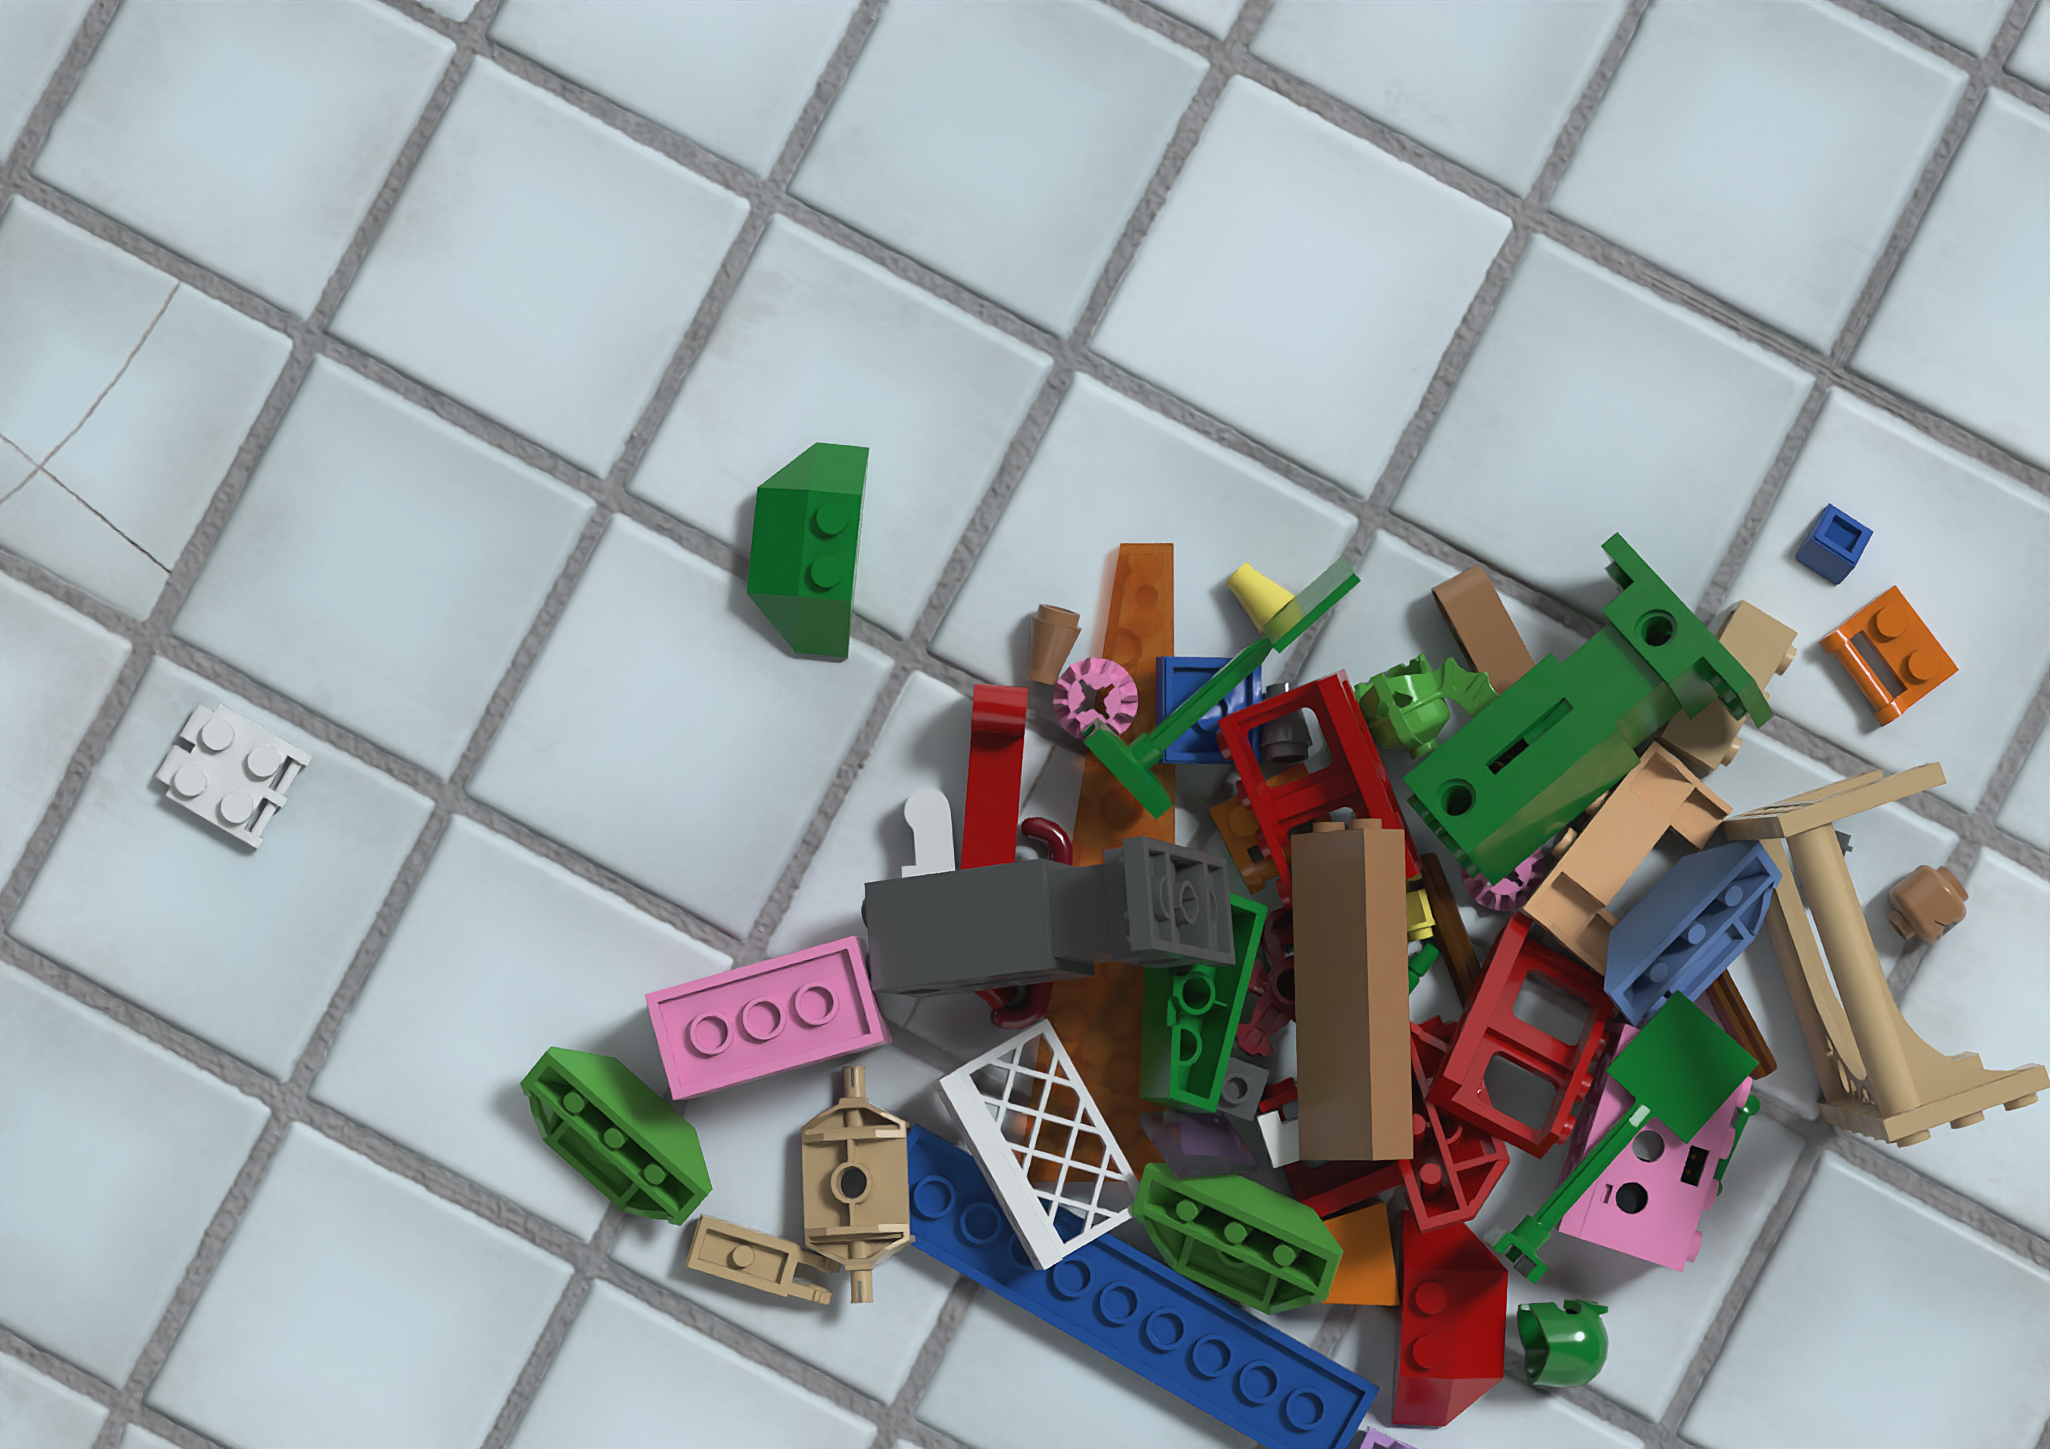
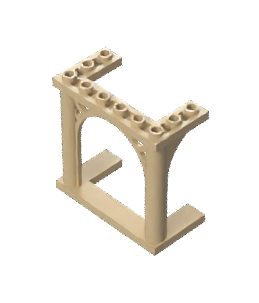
[1721,762,2050,1148]

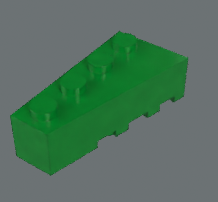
[1139,893,1268,1113]

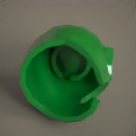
[1517,1299,1609,1388]

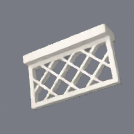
[932,1018,1139,1270]

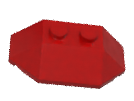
[1392,1021,1510,1234]
[1391,1209,1508,1426]

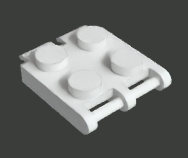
[155,703,313,849]

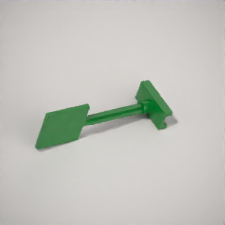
[1082,555,1361,820]
[1481,990,1759,1285]

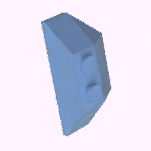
[1604,840,1782,1027]

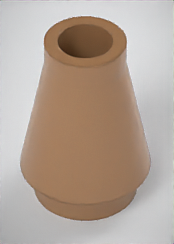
[1026,604,1082,685]

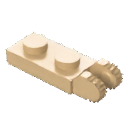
[685,1213,842,1305]

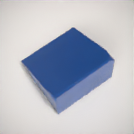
[1795,503,1874,585]

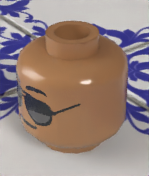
[1886,865,1969,944]

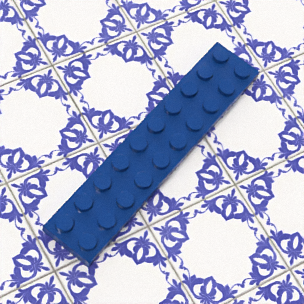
[907,1122,1380,1449]

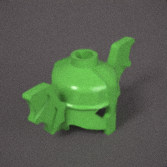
[1325,653,1500,760]

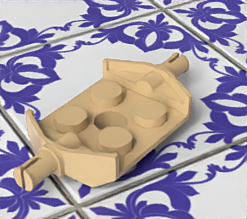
[801,1066,915,1303]

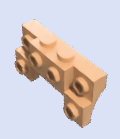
[1519,740,1734,976]

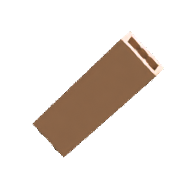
[1291,819,1413,1160]

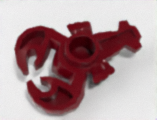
[1235,906,1296,1059]

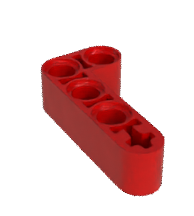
[960,683,1028,870]

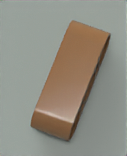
[1431,564,1535,695]

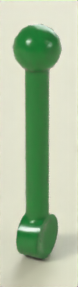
[1713,1095,1760,1197]

